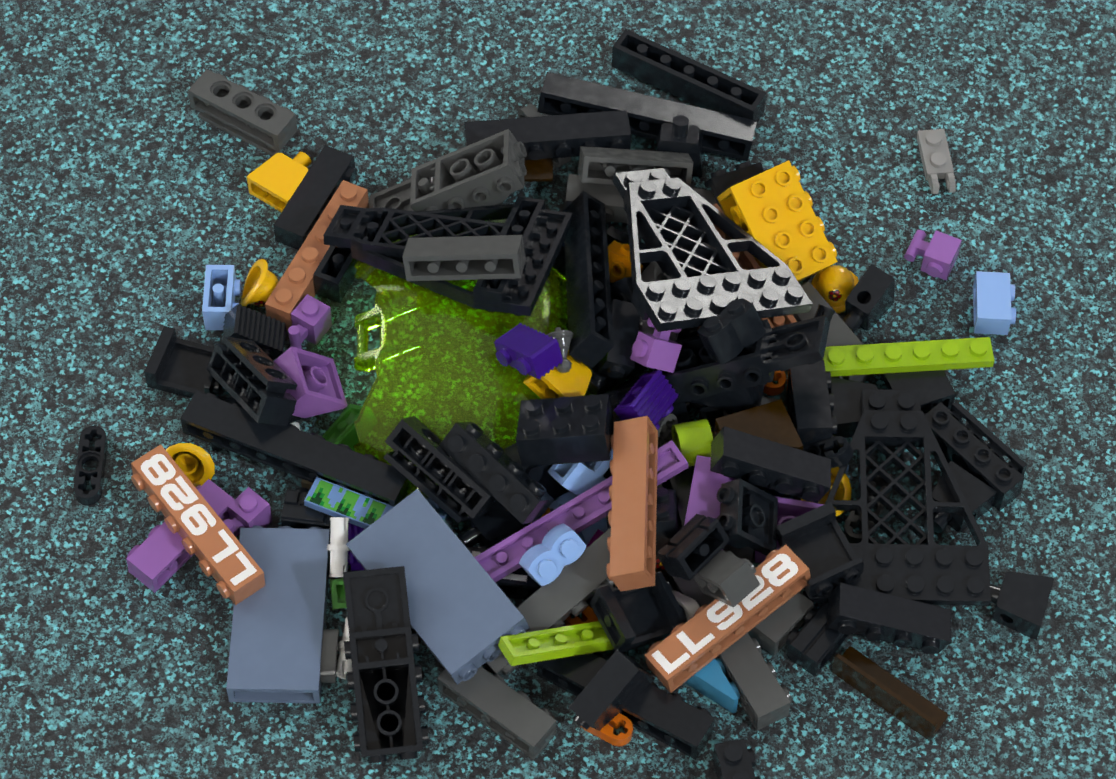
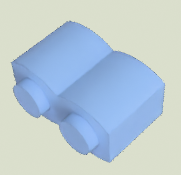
[519,523,587,586]

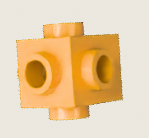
[608,240,644,283]

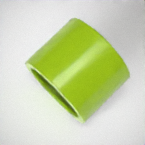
[671,419,713,467]

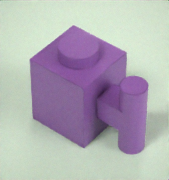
[904,230,962,280]
[288,294,332,349]
[630,318,682,373]
[223,487,272,537]

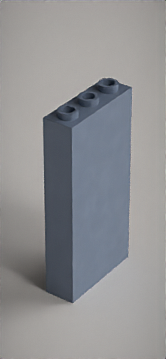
[346,489,529,685]
[226,526,330,704]

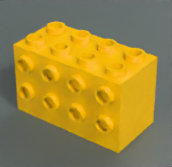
[717,160,838,282]

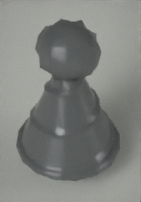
[547,327,573,373]

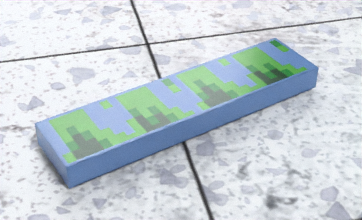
[304,477,393,529]

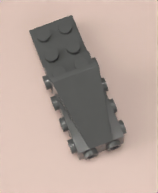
[369,129,527,212]

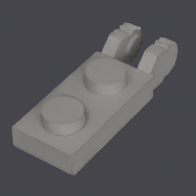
[917,129,956,194]

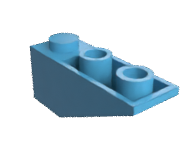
[663,638,740,713]

